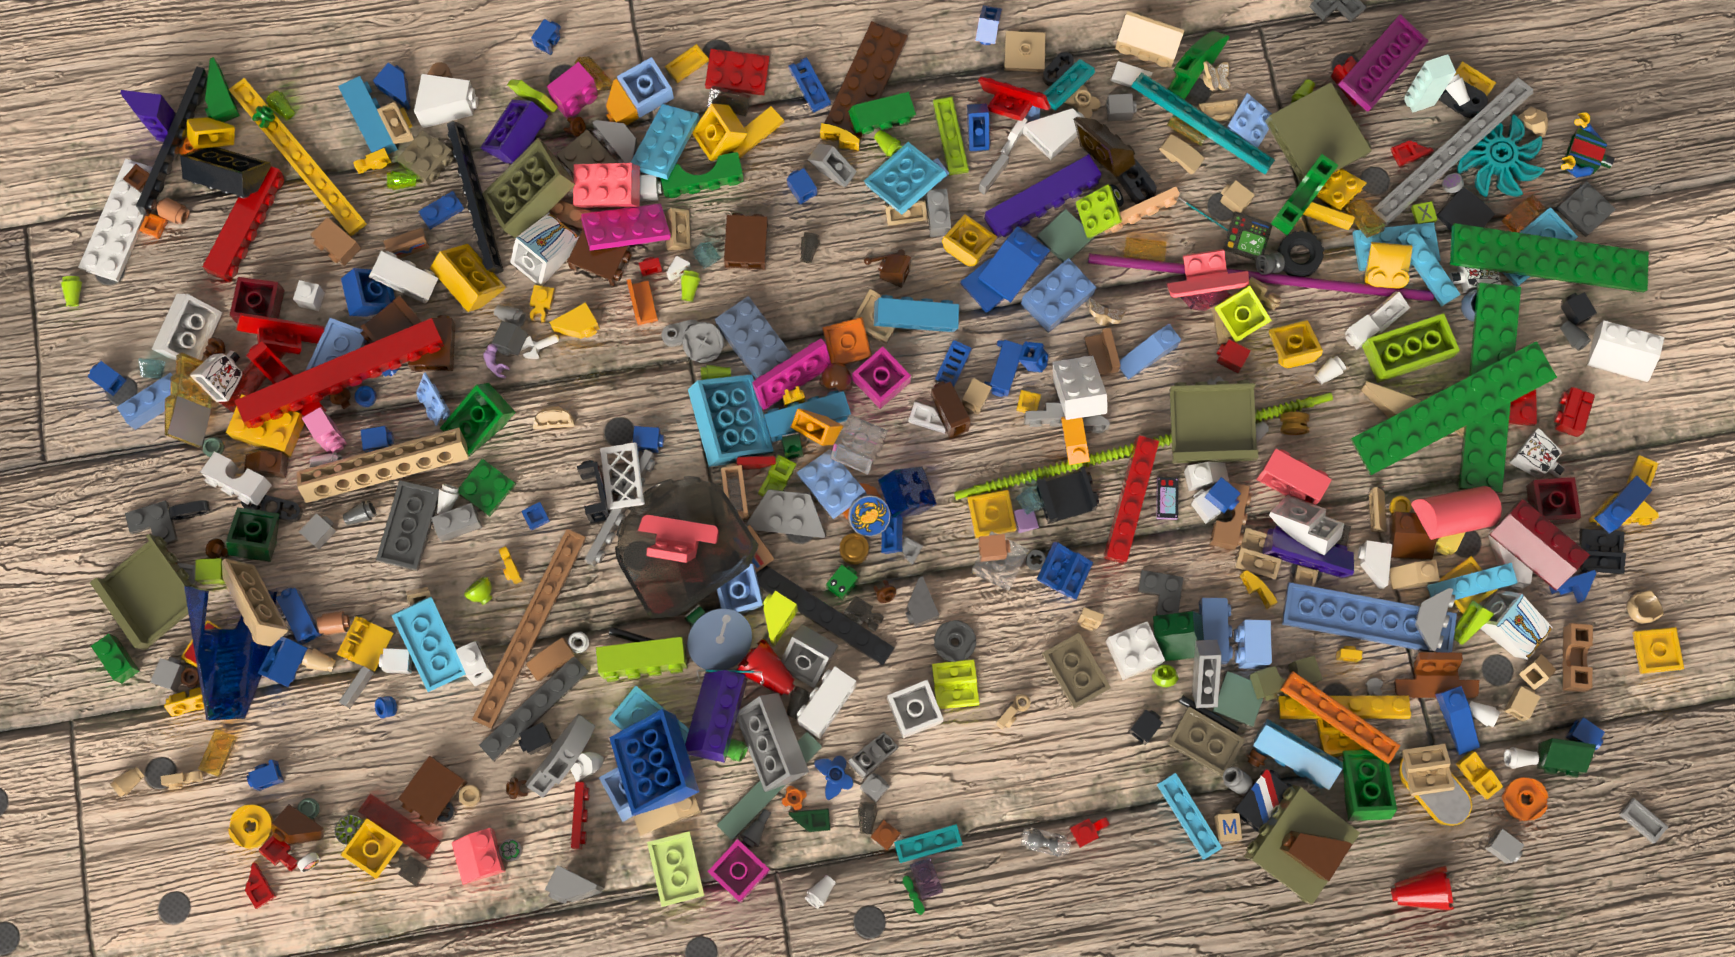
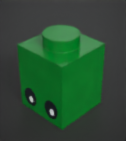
[826,564,858,601]

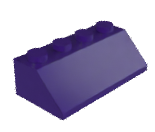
[1262,526,1354,578]
[685,670,746,763]

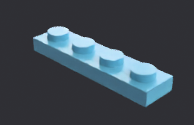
[1396,227,1461,307]
[1427,563,1518,600]
[1157,773,1222,860]

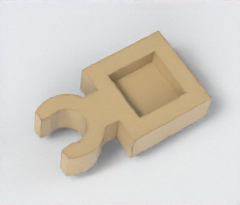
[161,771,204,790]

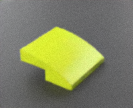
[932,659,979,709]

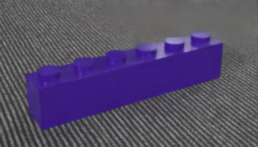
[984,154,1101,238]

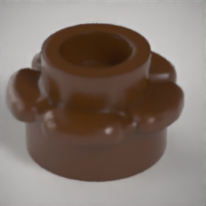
[181,667,202,688]
[1246,749,1267,768]

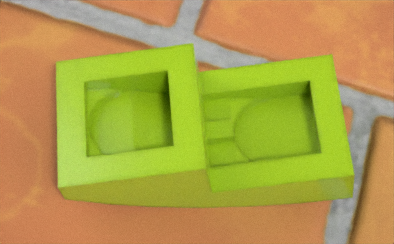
[758,455,797,497]

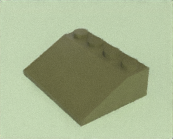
[483,138,576,238]

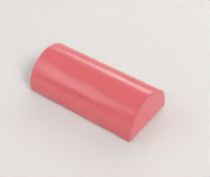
[1411,486,1502,540]

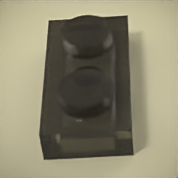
[708,86,751,117]

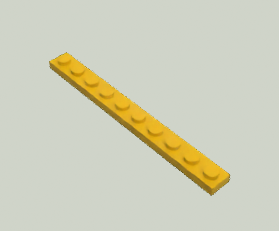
[228,78,367,236]

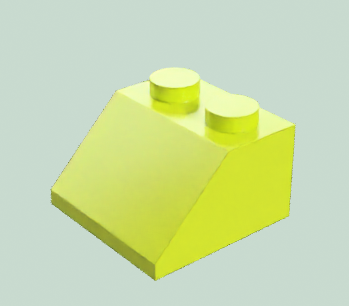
[1214,285,1272,342]
[763,591,798,647]

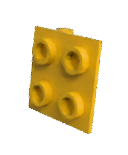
[1316,169,1367,212]
[337,616,394,672]

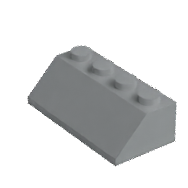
[737,693,809,792]

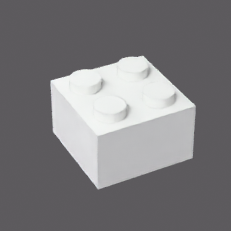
[1106,621,1165,680]
[887,680,944,738]

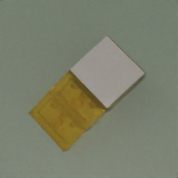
[165,353,213,448]

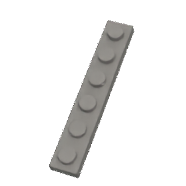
[585,449,655,567]

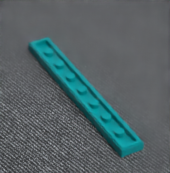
[1131,72,1275,174]

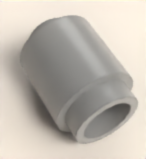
[1223,767,1252,794]

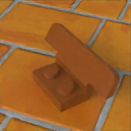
[1394,652,1480,698]

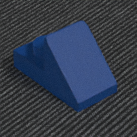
[1549,570,1596,603]

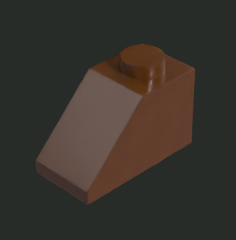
[878,254,911,288]
[244,451,288,478]
[272,804,324,844]

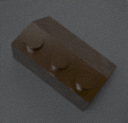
[1073,117,1136,178]

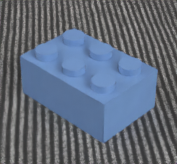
[1021,258,1096,333]

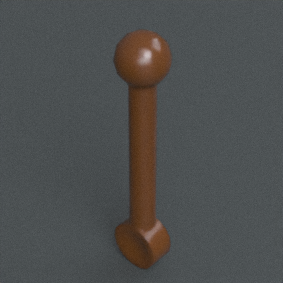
[864,249,905,265]

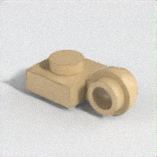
[1249,277,1281,310]
[996,694,1031,730]

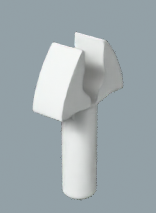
[521,334,559,359]

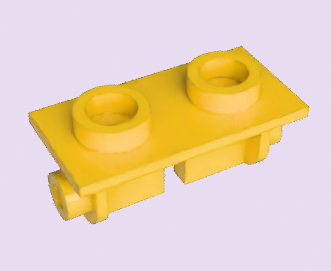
[164,686,214,716]

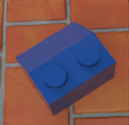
[341,268,395,317]

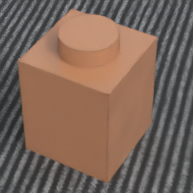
[978,534,1010,562]

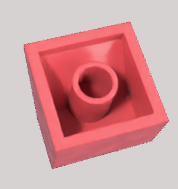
[452,828,505,885]

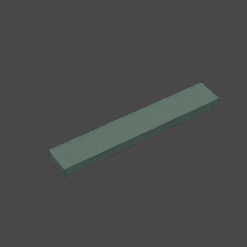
[717,732,822,841]

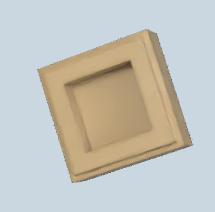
[1293,565,1319,587]

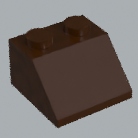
[1389,512,1437,560]

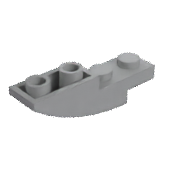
[1024,403,1110,433]
[525,714,595,798]

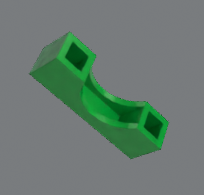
[661,152,744,198]
[1271,154,1338,235]

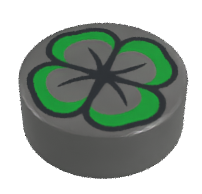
[499,839,522,861]

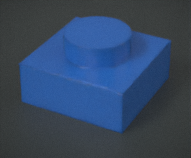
[521,502,550,531]

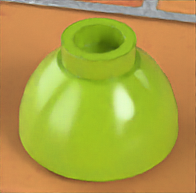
[464,577,493,605]

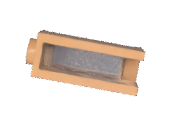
[721,463,749,522]

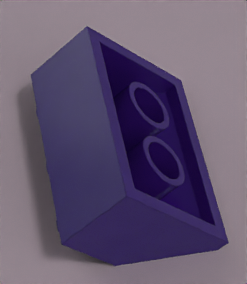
[120,90,176,142]
[480,99,548,164]

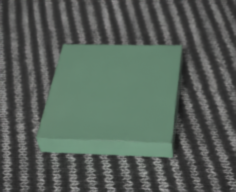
[1037,209,1094,262]
[1212,671,1263,727]

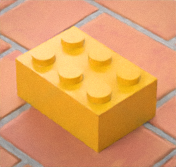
[226,394,305,458]

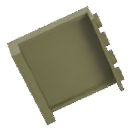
[1265,83,1372,182]
[1169,380,1259,464]
[90,534,203,650]
[1244,785,1360,905]

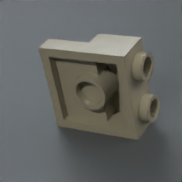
[396,130,454,186]

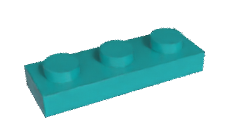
[1043,59,1095,111]
[894,824,963,863]

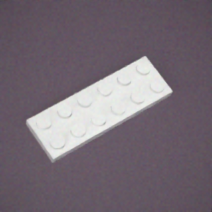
[78,158,153,282]

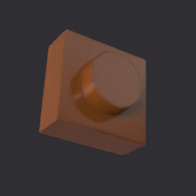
[870,820,901,851]

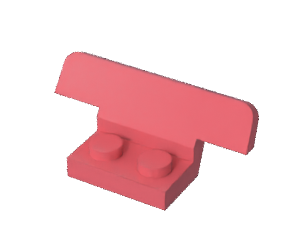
[1167,249,1249,298]
[638,515,719,563]

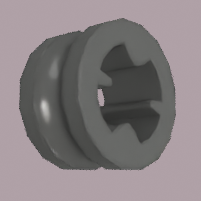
[1026,550,1046,570]

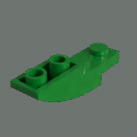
[1168,31,1230,100]

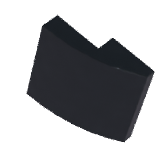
[1436,187,1495,230]
[1579,528,1626,574]

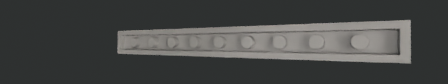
[1372,78,1533,226]

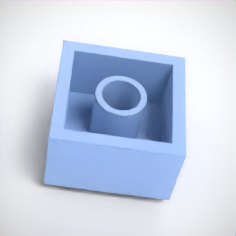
[617,57,674,118]
[1234,620,1272,669]

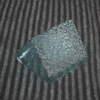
[693,242,721,269]
[138,358,165,379]
[1016,487,1042,515]

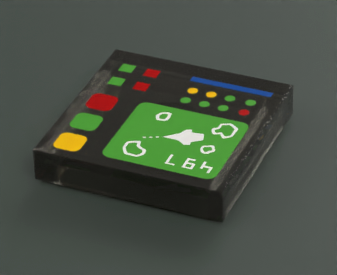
[1223,211,1273,261]

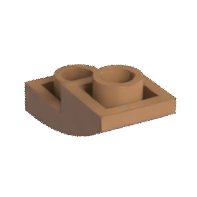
[526,638,575,681]

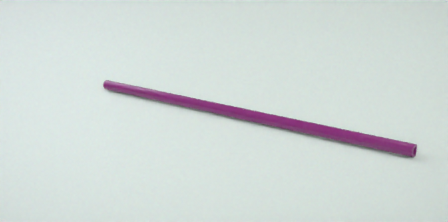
[1088,253,1434,301]

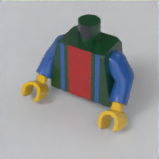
[1561,113,1615,178]

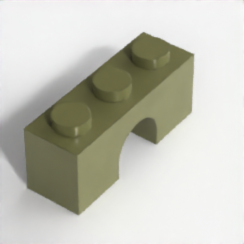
[1249,655,1323,701]

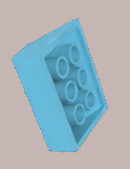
[688,374,774,467]

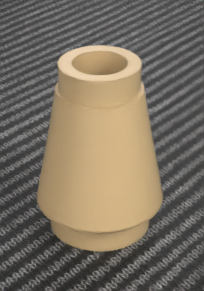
[302,648,336,672]
[110,767,145,797]

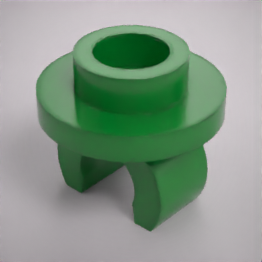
[252,106,275,128]

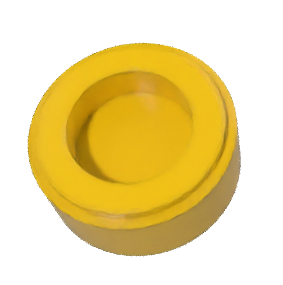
[1389,496,1412,514]

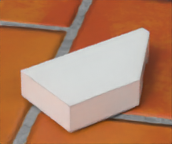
[1111,61,1153,87]
[1001,118,1028,156]
[908,402,946,434]

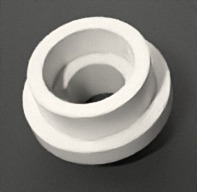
[568,632,589,653]

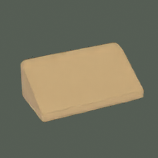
[377,101,414,144]
[884,198,928,226]
[665,207,691,250]
[1369,487,1387,532]

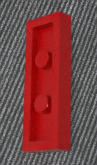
[571,782,590,850]

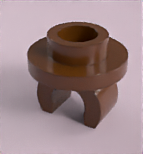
[563,117,586,137]
[203,337,226,358]
[329,388,351,409]
[205,538,228,559]
[873,580,896,603]
[506,777,528,799]

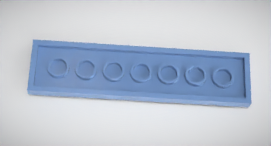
[1282,582,1457,652]

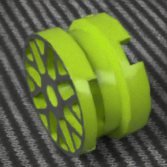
[335,815,364,845]

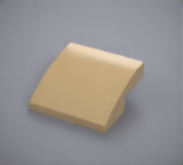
[1235,528,1282,580]
[1402,744,1455,796]

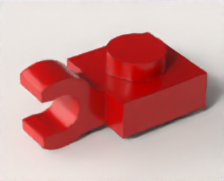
[1070,817,1110,848]
[259,835,298,872]

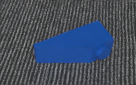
[1594,476,1652,533]
[1435,686,1480,755]

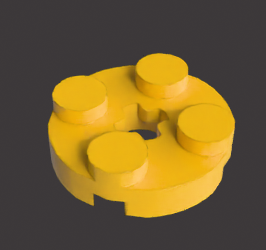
[228,805,273,849]

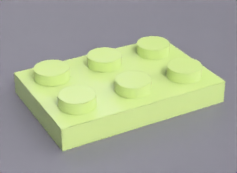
[647,831,705,907]

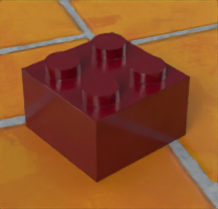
[229,277,285,323]
[1526,477,1581,525]

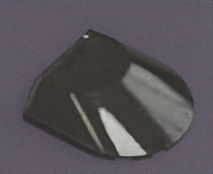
[615,476,759,619]

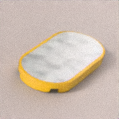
[1399,757,1472,826]

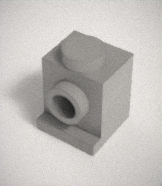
[860,773,890,803]

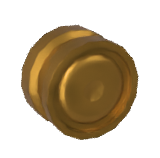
[1280,412,1310,435]
[839,533,869,565]

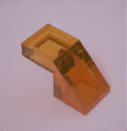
[1502,194,1546,233]

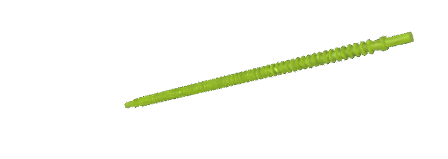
[954,393,1333,500]

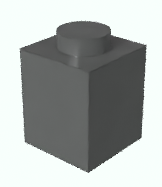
[492,321,528,356]

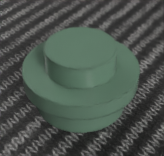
[203,437,224,457]
[297,798,320,819]

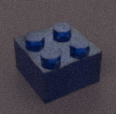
[878,466,937,518]

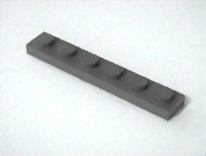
[479,656,589,762]

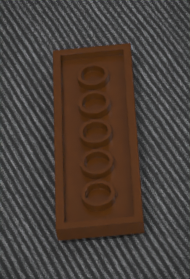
[825,21,908,140]

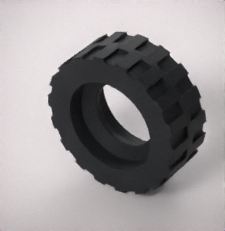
[1277,231,1324,277]

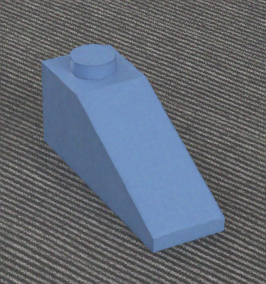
[1119,324,1181,380]

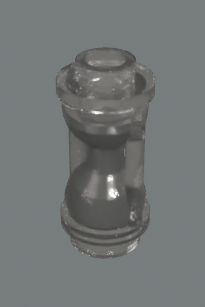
[1021,827,1071,858]

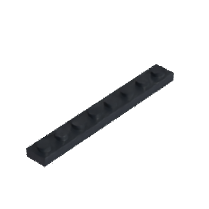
[136,66,208,216]
[447,121,504,274]
[756,565,895,666]

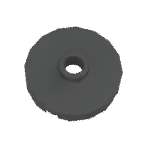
[934,620,976,662]

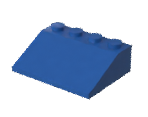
[609,709,700,816]

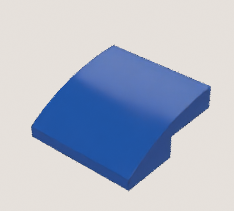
[1036,542,1093,600]

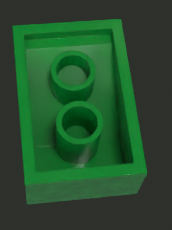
[440,383,516,457]
[1342,750,1397,821]

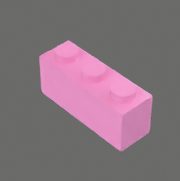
[302,407,347,454]

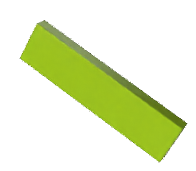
[933,97,969,176]

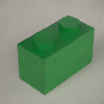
[91,634,140,684]

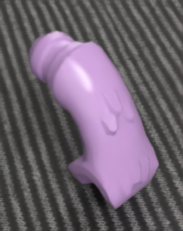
[483,344,510,379]

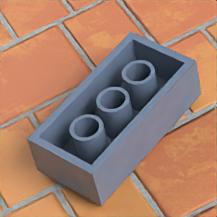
[715,296,792,380]

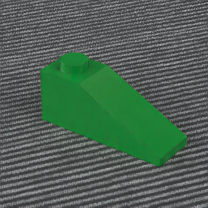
[205,57,240,122]

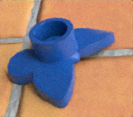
[814,756,853,800]

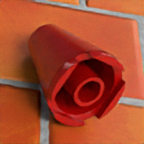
[736,638,795,696]
[1391,866,1454,910]

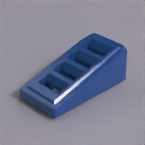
[935,340,972,387]

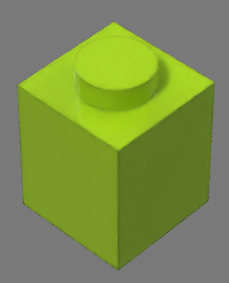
[195,558,225,584]

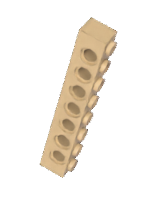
[297,428,469,503]

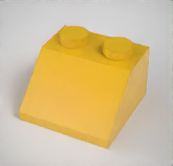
[692,103,748,161]

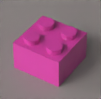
[547,62,598,119]
[852,346,911,409]
[707,839,770,903]

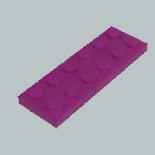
[1338,14,1429,112]

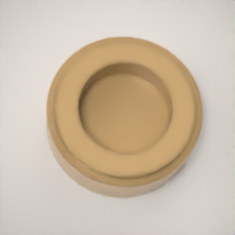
[459,785,482,807]

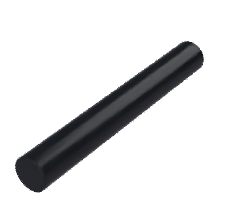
[609,627,655,642]
[1179,695,1239,734]

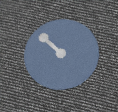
[687,609,752,670]

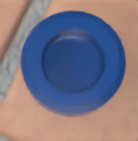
[355,386,377,407]

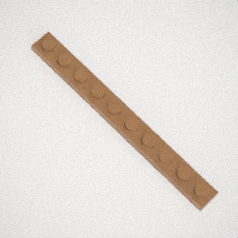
[472,529,587,729]

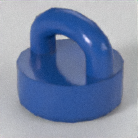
[375,696,397,718]

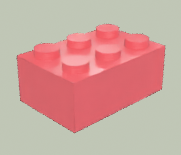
[573,163,640,208]
[1256,449,1332,505]

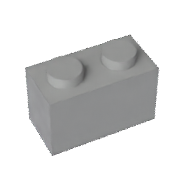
[926,189,951,237]
[431,503,482,542]

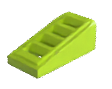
[1454,601,1494,645]

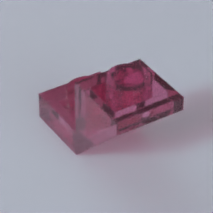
[1180,290,1231,311]

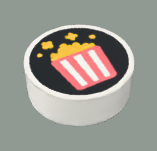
[297,852,321,873]

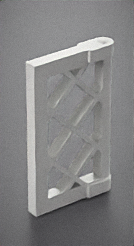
[600,443,645,510]

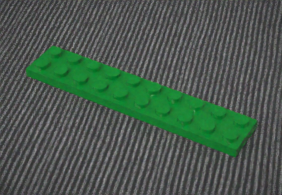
[1450,223,1649,293]
[1459,283,1521,493]
[1350,341,1557,475]

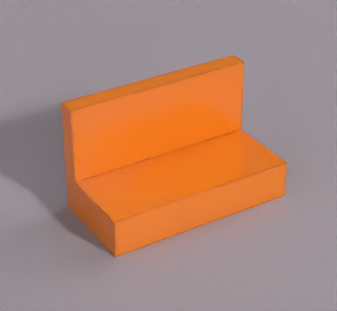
[627,279,658,325]

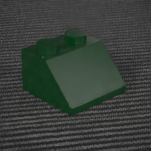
[226,507,280,562]
[1153,611,1204,662]
[1537,738,1596,778]

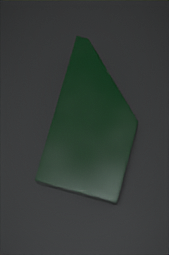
[789,808,831,833]

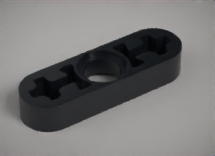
[241,495,303,522]

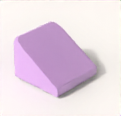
[1013,508,1039,533]

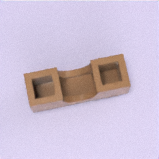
[1209,481,1252,551]
[1563,623,1593,692]

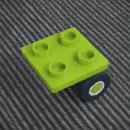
[1076,184,1124,238]

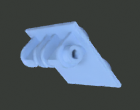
[1227,93,1272,148]
[416,372,450,426]

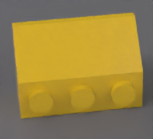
[430,244,506,312]

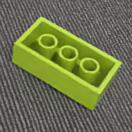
[1362,313,1460,383]
[596,637,688,682]

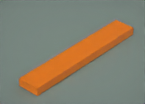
[1280,671,1401,764]

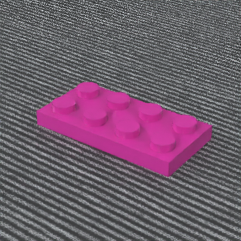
[581,203,670,250]
[752,338,831,410]

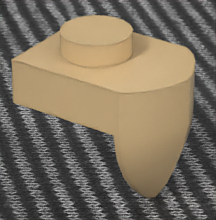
[1518,106,1548,137]

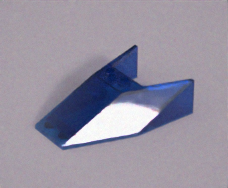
[184,586,277,720]

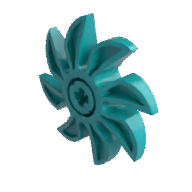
[1457,114,1545,198]

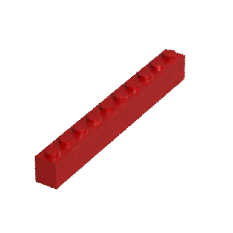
[234,318,444,429]

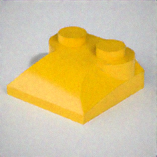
[942,214,997,266]
[1364,242,1413,289]
[1269,320,1323,368]
[340,818,403,879]

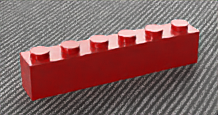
[202,166,284,282]
[1103,435,1159,564]

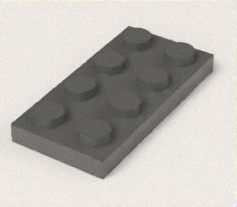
[376,480,439,571]

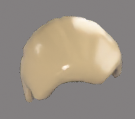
[1626,590,1664,624]

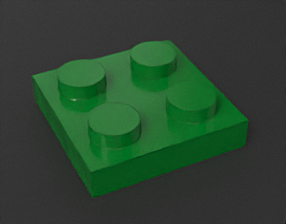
[458,459,516,517]

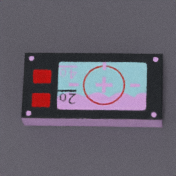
[1156,477,1179,520]

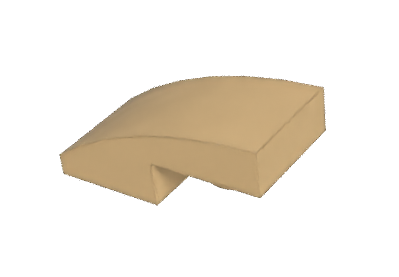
[1159,134,1205,175]

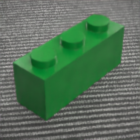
[848,92,916,135]

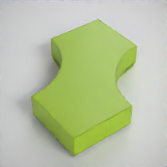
[507,79,558,112]

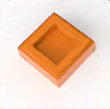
[139,213,168,239]

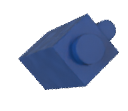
[984,339,1023,397]
[276,588,322,645]

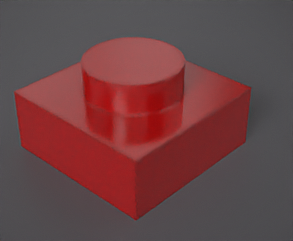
[639,257,662,277]

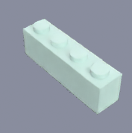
[1405,54,1456,113]

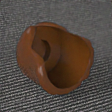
[819,363,853,391]

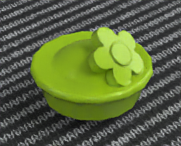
[1152,665,1179,688]

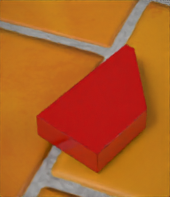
[1390,140,1434,167]
[737,456,776,470]
[245,862,276,909]

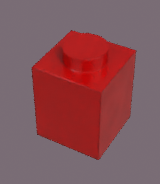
[1216,339,1251,374]

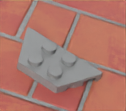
[745,489,825,538]

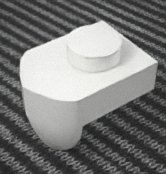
[570,752,604,782]

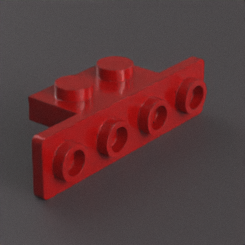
[978,77,1051,121]
[237,313,324,355]

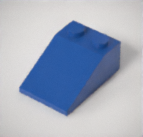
[978,226,1050,303]

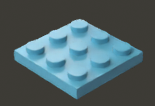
[864,142,947,215]

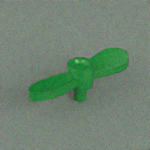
[902,876,925,915]

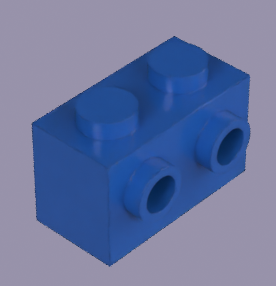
[258,636,308,687]

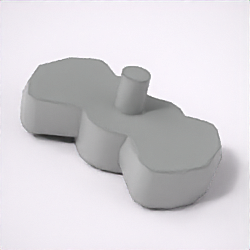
[1365,678,1383,696]

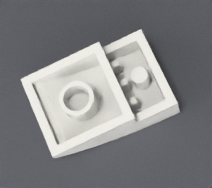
[1270,495,1344,555]

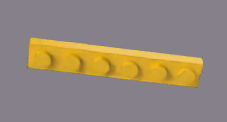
[1278,696,1411,719]

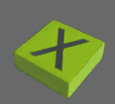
[1411,201,1438,224]

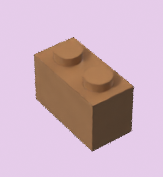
[310,217,361,266]

